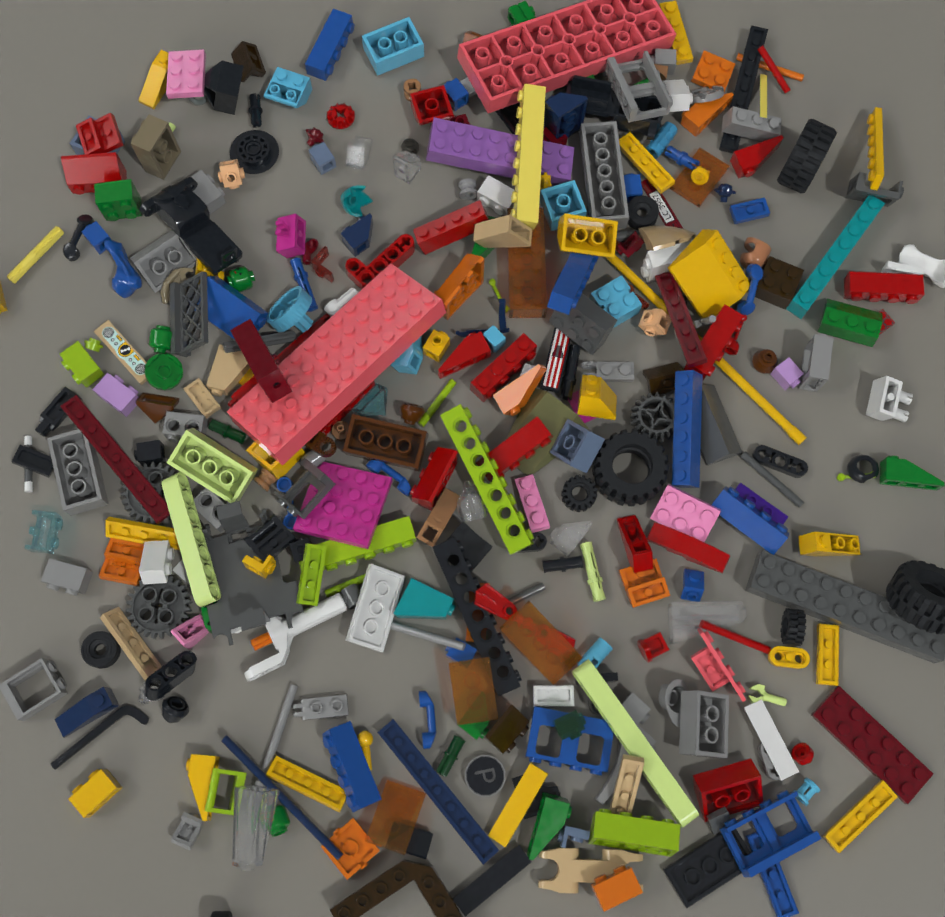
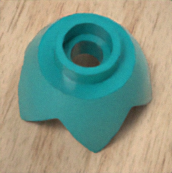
[341,185,373,218]

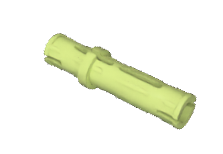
[580,542,606,602]

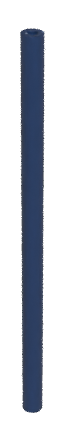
[221,735,343,860]

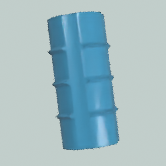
[646,122,678,159]

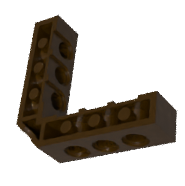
[330,859,463,917]

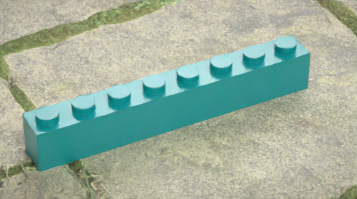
[786,195,885,319]

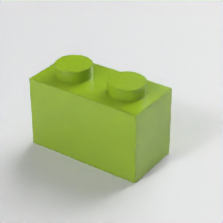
[59,341,105,388]

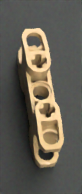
[538,847,643,893]

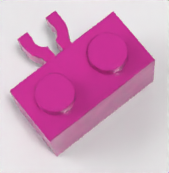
[275,213,306,258]

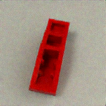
[647,522,730,574]

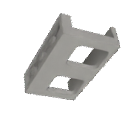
[605,51,673,122]

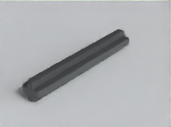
[223,331,296,353]

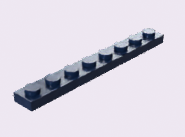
[377,719,499,865]

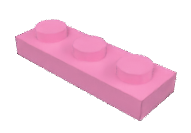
[515,474,550,533]

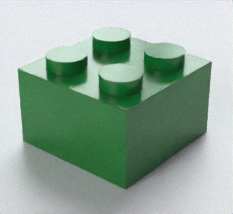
[94,179,142,221]

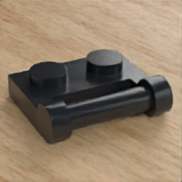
[243,514,296,562]

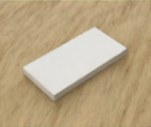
[345,564,406,653]

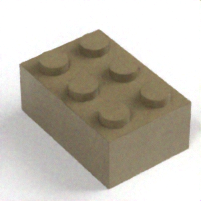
[130,114,181,180]

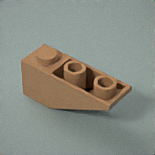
[416,488,462,547]

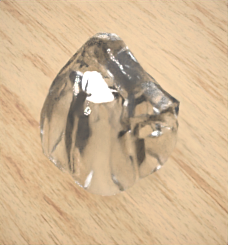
[457,480,488,522]

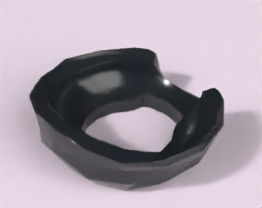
[847,455,879,483]

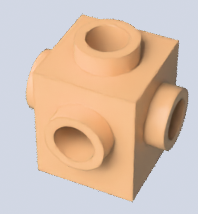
[218,159,245,189]
[638,308,671,336]

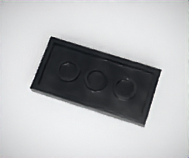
[663,829,751,908]

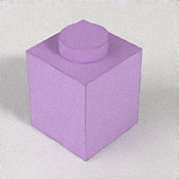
[771,357,804,391]

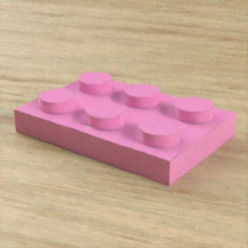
[166,49,206,99]
[650,484,721,542]

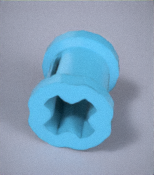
[793,777,821,806]

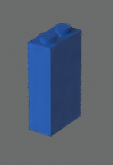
[194,276,269,339]

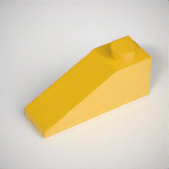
[138,50,169,109]
[186,754,220,821]

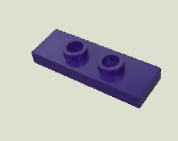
[736,482,788,524]

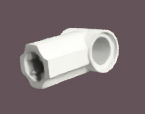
[324,288,358,317]

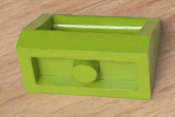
[205,768,247,816]

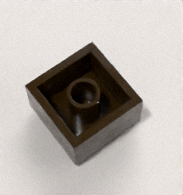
[755,256,804,310]

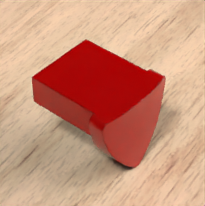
[637,632,669,663]

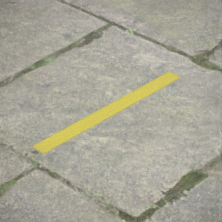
[760,74,767,118]

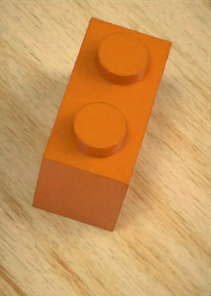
[591,865,643,912]

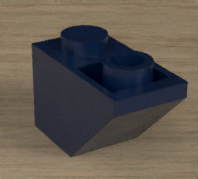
[340,213,373,257]

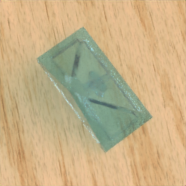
[351,383,388,416]

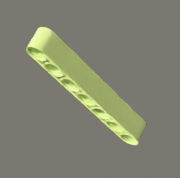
[162,472,221,607]

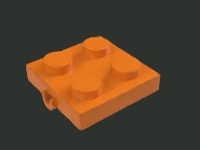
[691,50,736,92]
[321,817,380,880]

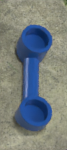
[737,263,763,315]
[366,460,412,497]
[276,477,298,530]
[419,691,437,749]

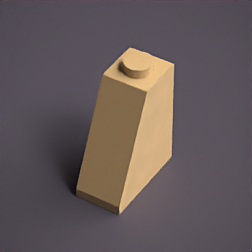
[473,214,532,248]
[206,344,250,397]

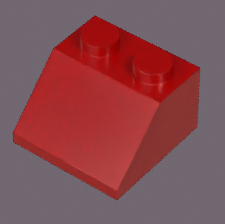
[410,85,454,125]

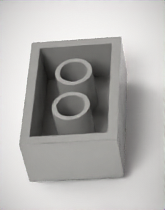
[679,690,729,758]

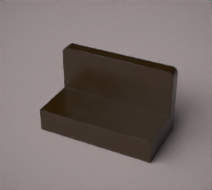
[231,41,266,82]
[643,362,685,396]

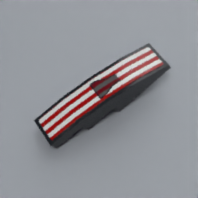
[540,327,571,393]

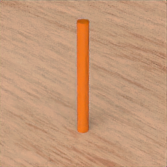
[736,53,804,82]

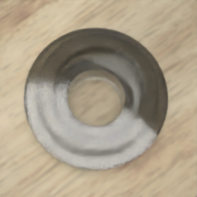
[401,138,419,156]

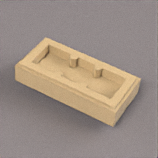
[183,378,221,419]

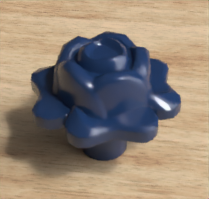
[714,184,736,202]

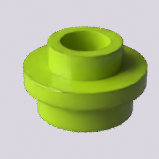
[84,338,103,352]

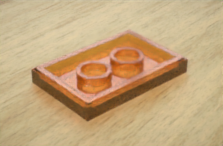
[670,148,729,208]
[449,657,498,725]
[365,780,426,855]

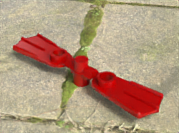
[474,583,576,661]

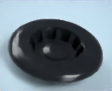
[230,130,279,174]

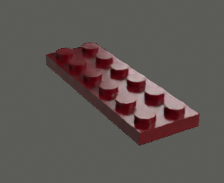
[811,686,934,804]

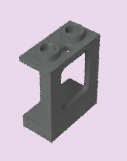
[846,172,904,207]
[273,458,335,519]

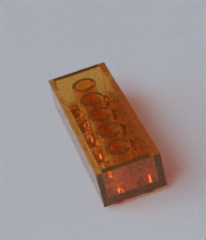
[507,208,547,318]

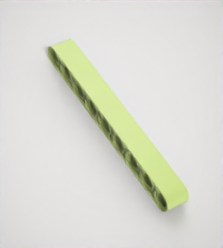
[571,659,699,828]

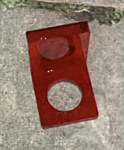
[311,246,334,283]

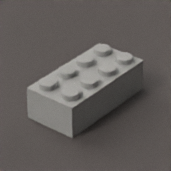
[47,429,109,516]

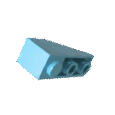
[391,337,423,375]

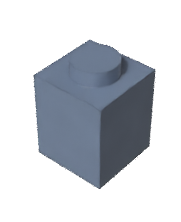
[308,142,336,175]

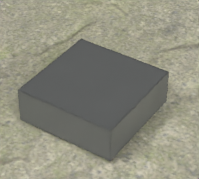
[706,807,730,834]

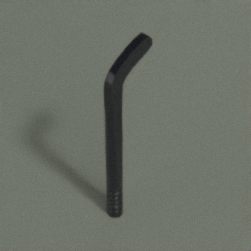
[50,705,149,770]

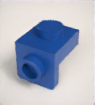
[681,569,704,602]

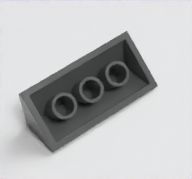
[700,384,742,465]

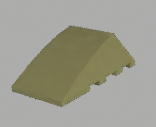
[506,388,588,476]

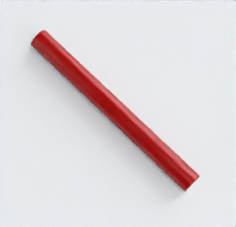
[699,620,771,654]

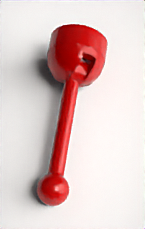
[723,315,747,355]

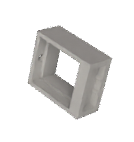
[798,333,834,392]
[0,658,68,721]

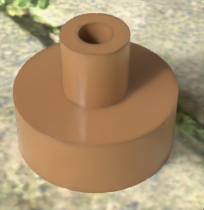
[332,421,349,441]

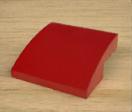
[76,113,124,154]

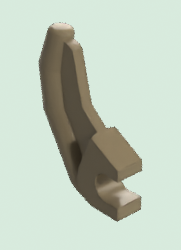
[160,267,194,304]

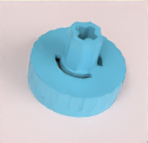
[266,286,313,333]

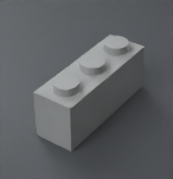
[722,106,781,142]

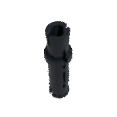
[560,344,581,400]

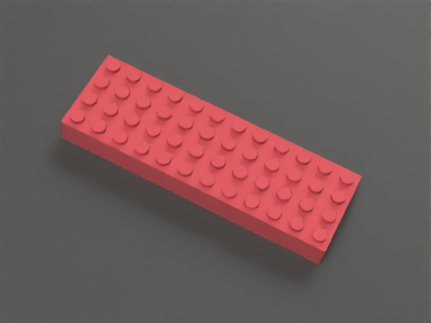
[457,0,676,114]
[227,263,446,466]

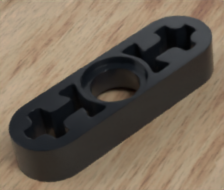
[752,445,808,478]

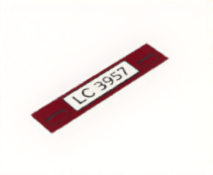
[641,179,683,229]

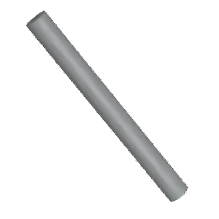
[390,622,466,651]

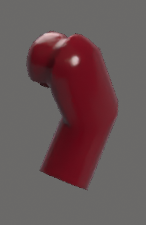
[302,238,319,265]

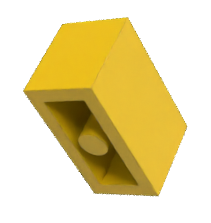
[68,769,123,818]

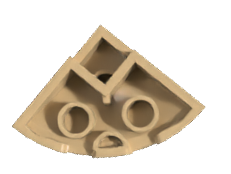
[639,226,697,251]

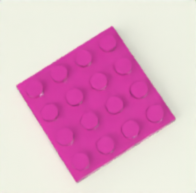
[293,462,393,549]

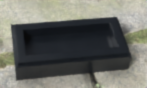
[11,445,54,478]

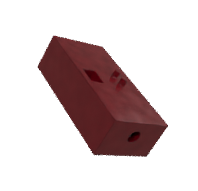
[230,319,293,403]

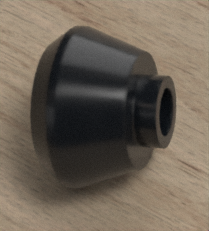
[162,696,189,723]

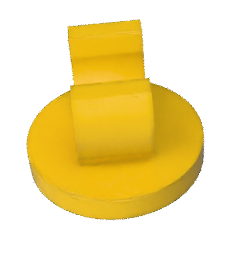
[691,166,710,185]

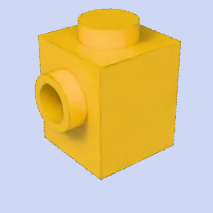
[422,329,450,362]

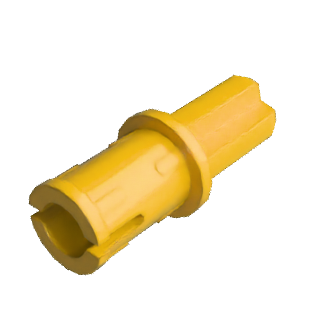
[540,172,552,190]

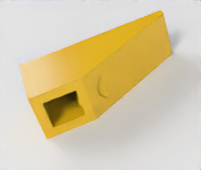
[798,531,861,556]

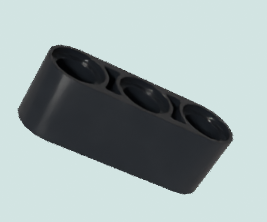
[144,651,197,701]

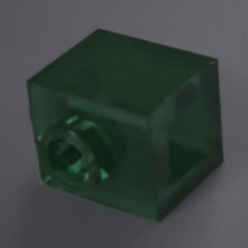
[552,710,586,740]

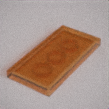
[500,601,583,685]

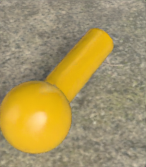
[357,731,373,770]

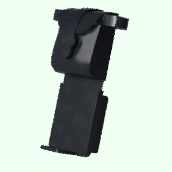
[566,75,663,141]
[140,177,242,276]

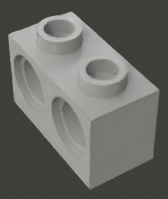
[162,411,208,442]
[194,488,229,533]

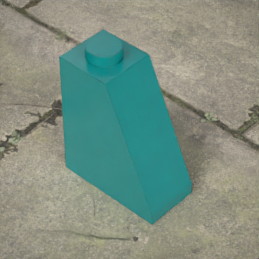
[393,578,456,619]

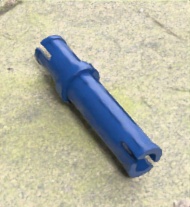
[290,258,318,312]

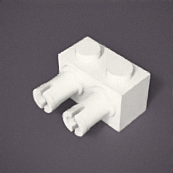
[866,376,913,423]

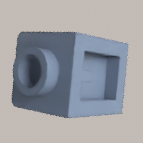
[557,825,590,848]

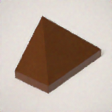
[136,393,179,423]

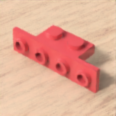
[690,627,746,702]

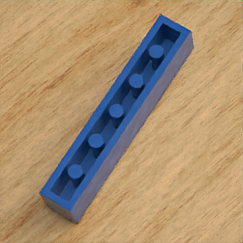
[547,253,599,315]
[672,370,703,488]

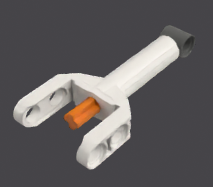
[231,584,360,682]

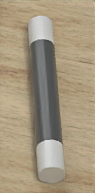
[24,435,33,493]

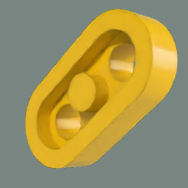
[768,646,810,669]

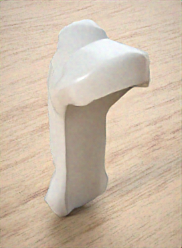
[898,244,945,288]

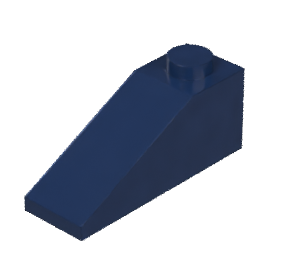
[55,686,120,738]

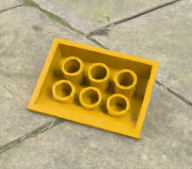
[668,229,750,319]

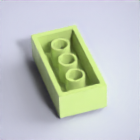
[167,428,259,503]

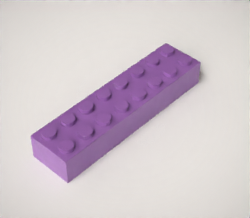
[426,117,574,186]

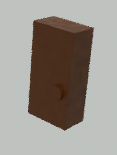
[343,414,428,472]

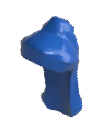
[104,239,142,298]

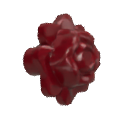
[305,127,324,147]

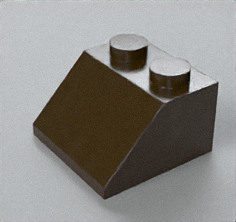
[484,704,530,754]

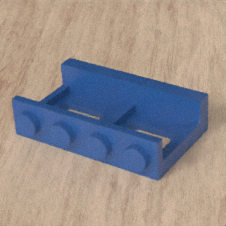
[525,706,614,776]
[720,790,822,878]

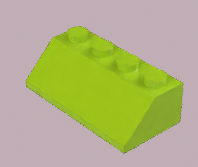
[588,809,680,857]

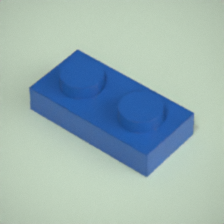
[729,197,770,224]

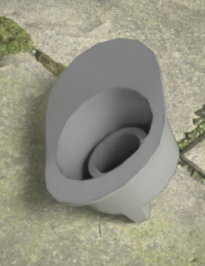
[658,679,688,727]

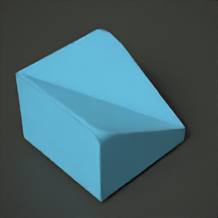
[483,325,506,353]

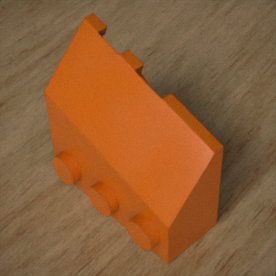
[434,253,484,320]

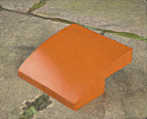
[98,538,144,586]
[618,558,670,608]

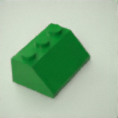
[817,298,883,347]

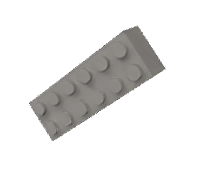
[579,121,629,229]

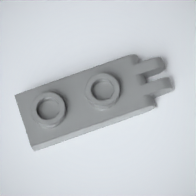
[293,694,349,720]

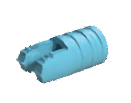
[577,637,613,668]

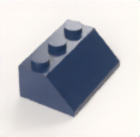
[544,92,588,139]

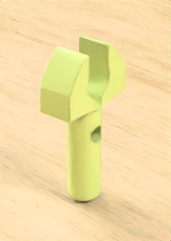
[747,684,787,706]

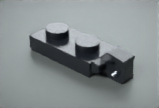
[35,387,82,437]

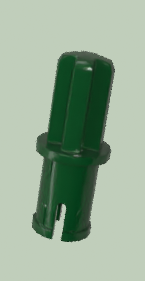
[208,419,247,444]
[436,735,466,777]

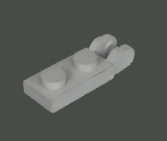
[581,361,634,382]

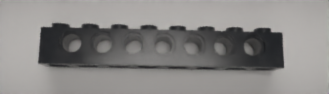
[432,537,522,697]

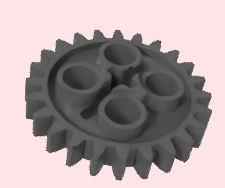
[121,462,177,525]
[126,576,193,639]

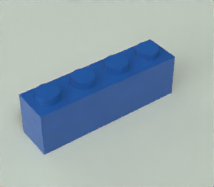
[305,9,355,81]
[711,486,789,555]
[322,721,382,812]

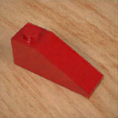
[730,135,784,178]
[438,331,491,379]
[617,515,653,573]

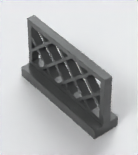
[170,271,208,357]

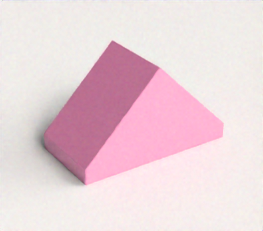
[171,614,209,649]

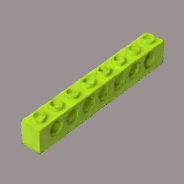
[440,404,534,555]

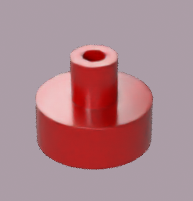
[791,743,814,765]

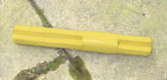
[7,226,64,283]

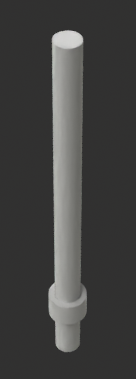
[250,684,298,807]

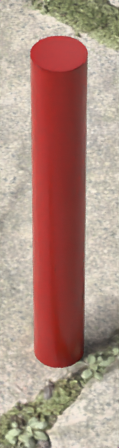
[757,46,791,94]

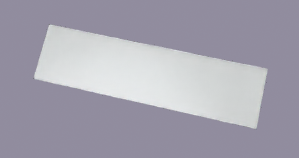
[744,699,799,781]

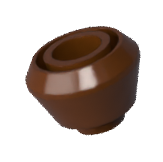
[752,349,778,374]
[400,403,425,425]

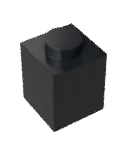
[134,440,166,466]

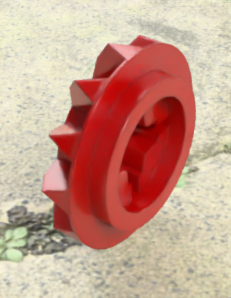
[327,103,355,129]

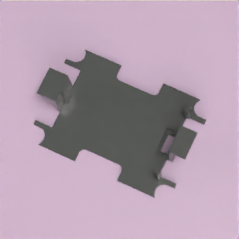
[202,501,304,646]

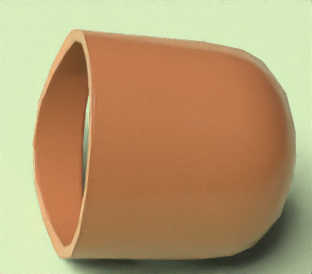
[740,237,771,269]

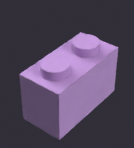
[92,373,139,417]

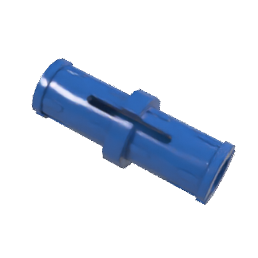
[665,146,700,171]

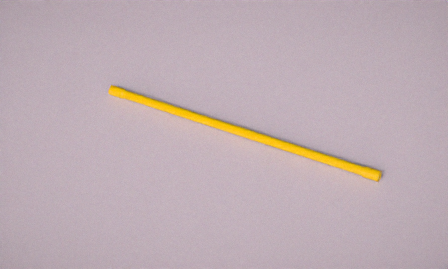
[605,255,807,445]

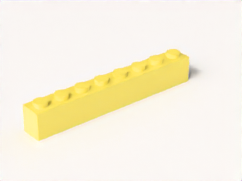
[510,84,546,230]

